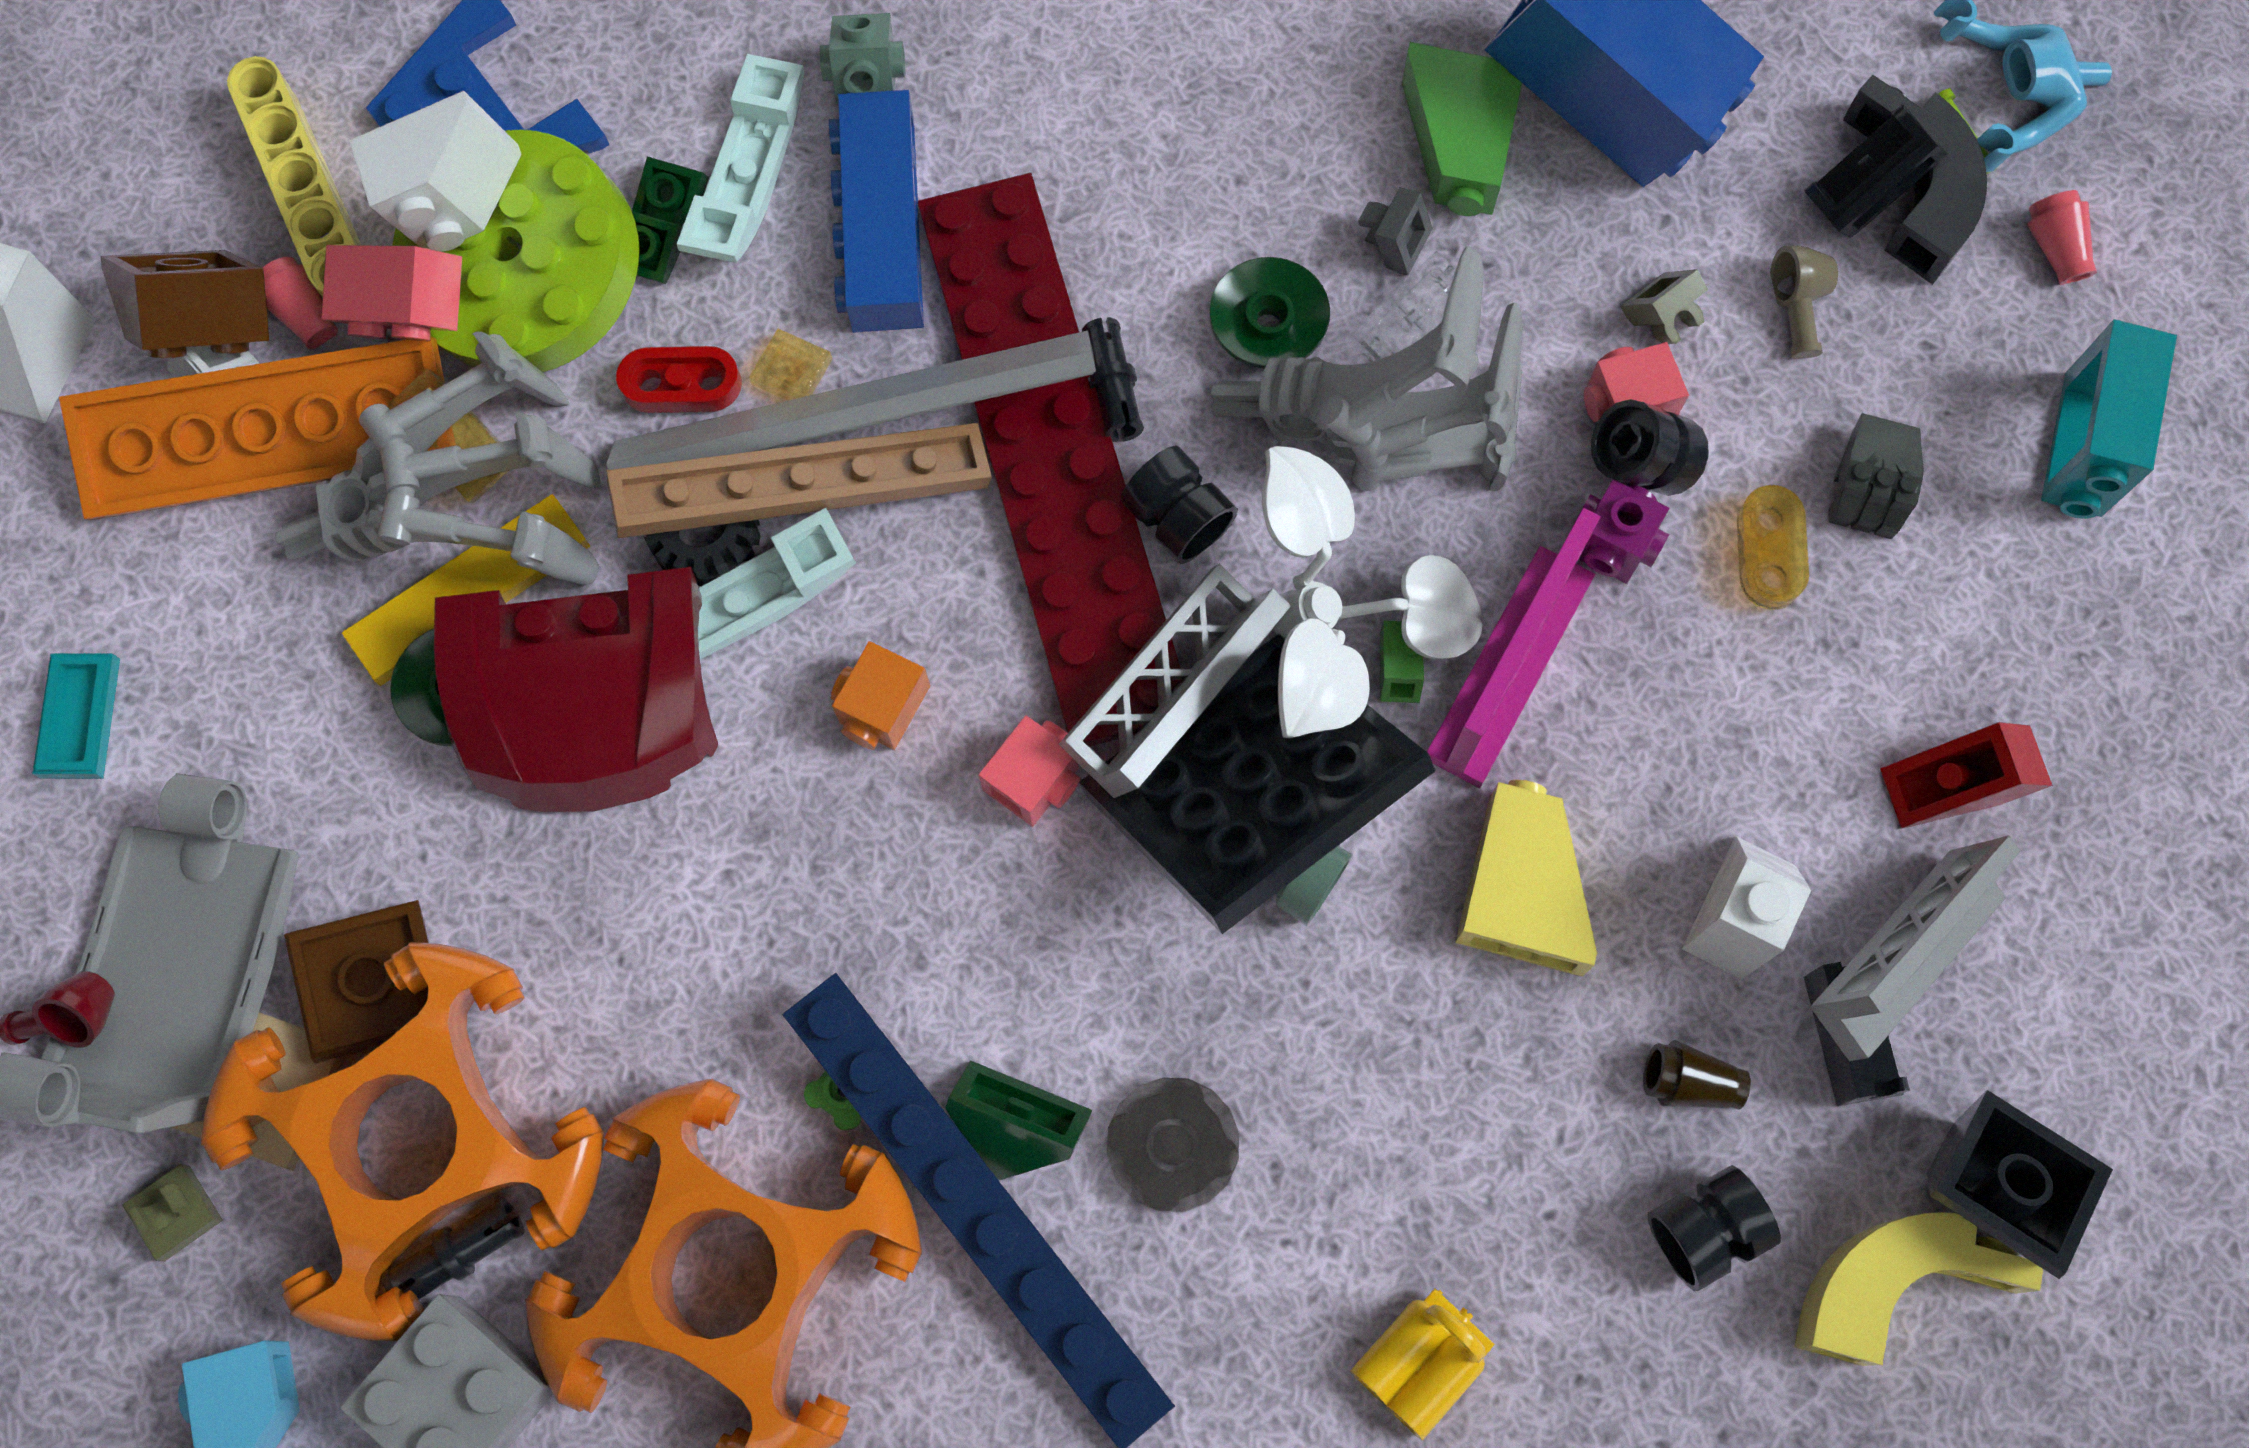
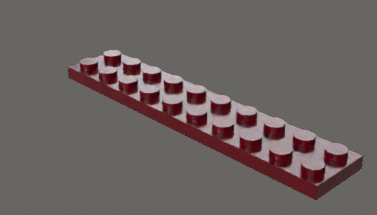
[917,172,1181,747]

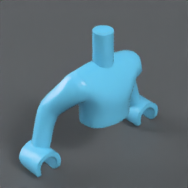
[1934,0,2112,172]

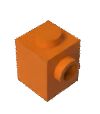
[831,641,930,750]

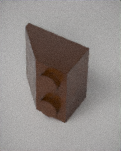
[100,250,269,358]

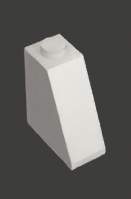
[0,243,96,423]
[1682,836,1811,980]

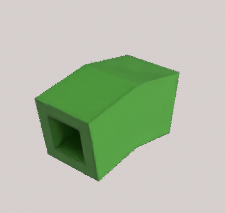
[1380,620,1424,703]

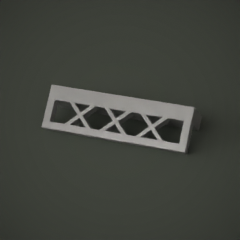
[1059,563,1291,798]
[1810,835,2021,1061]

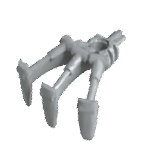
[1211,246,1523,491]
[275,332,600,585]

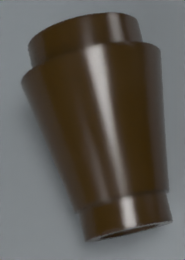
[1643,1040,1751,1110]

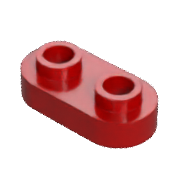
[616,346,742,413]

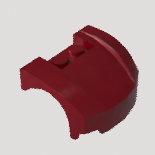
[434,567,718,812]

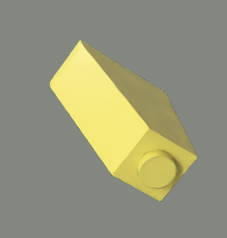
[1455,779,1597,977]

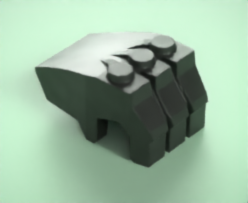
[1828,413,1924,539]

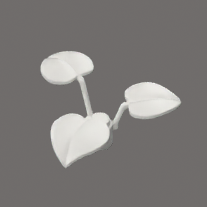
[1262,446,1483,738]

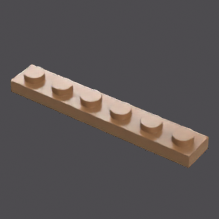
[606,423,992,538]

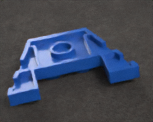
[366,0,609,153]

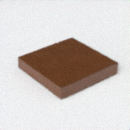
[284,900,429,1064]

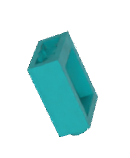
[2041,319,2177,519]

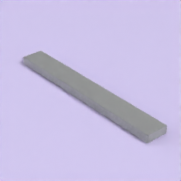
[606,331,1096,470]

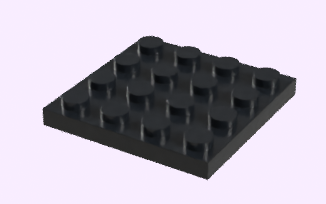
[1079,634,1436,934]

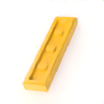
[341,493,591,686]

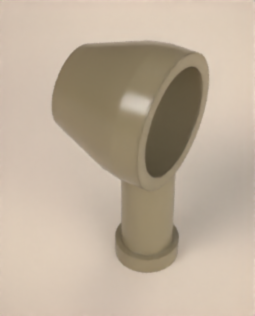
[1770,245,1838,359]

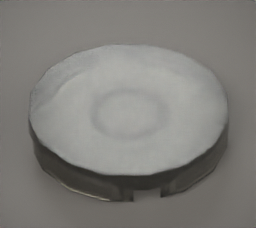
[1107,1077,1239,1214]

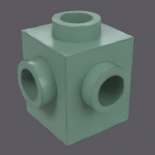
[820,13,906,104]

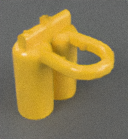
[1350,1288,1495,1441]

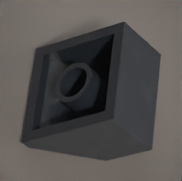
[1927,1090,2113,1279]

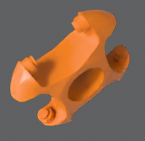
[201,942,605,1342]
[525,1079,922,1448]

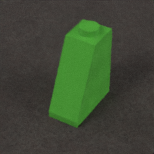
[1402,42,1522,216]

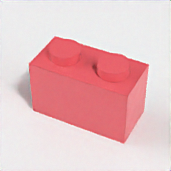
[322,245,462,341]

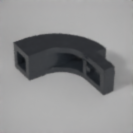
[1843,75,1987,285]

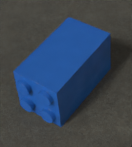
[1485,0,1764,188]

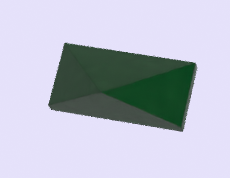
[945,1060,1092,1180]

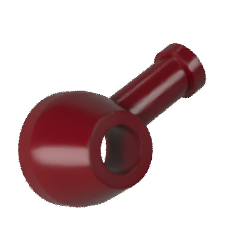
[0,971,115,1048]

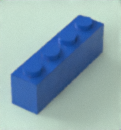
[829,90,924,333]

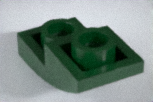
[632,156,709,284]

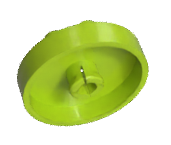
[392,130,639,372]

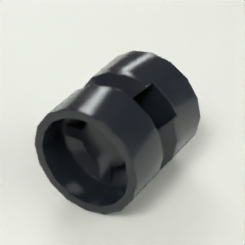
[1591,399,1709,496]
[1121,445,1238,564]
[1647,1165,1781,1292]

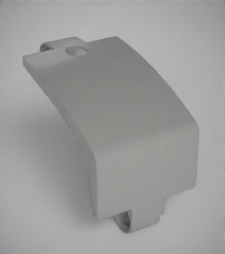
[0,773,298,1133]

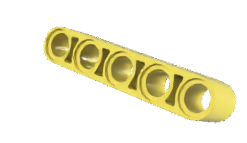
[227,56,361,298]

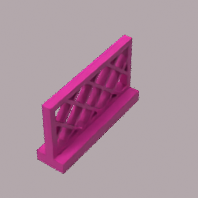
[1427,508,1601,788]

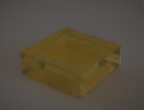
[749,328,832,401]

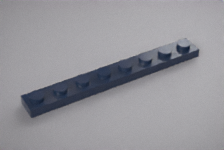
[782,972,1175,1448]

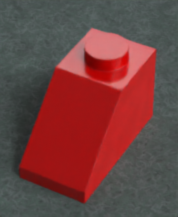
[1880,722,2053,829]

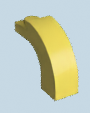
[1794,1212,2043,1366]

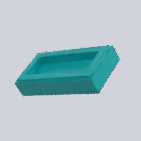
[32,653,120,779]

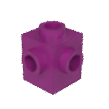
[1573,479,1670,584]

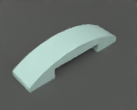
[677,54,804,263]
[698,508,856,659]

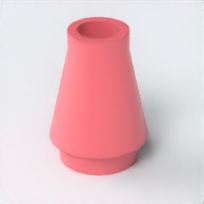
[2027,190,2097,285]
[262,257,338,349]

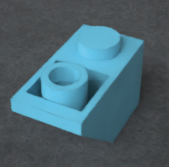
[178,1340,300,1448]

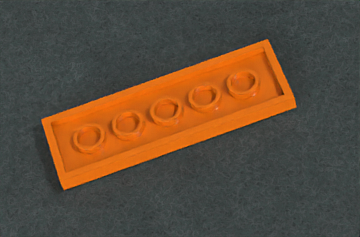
[59,336,457,520]

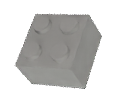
[340,1294,553,1448]

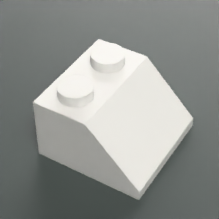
[349,91,521,252]

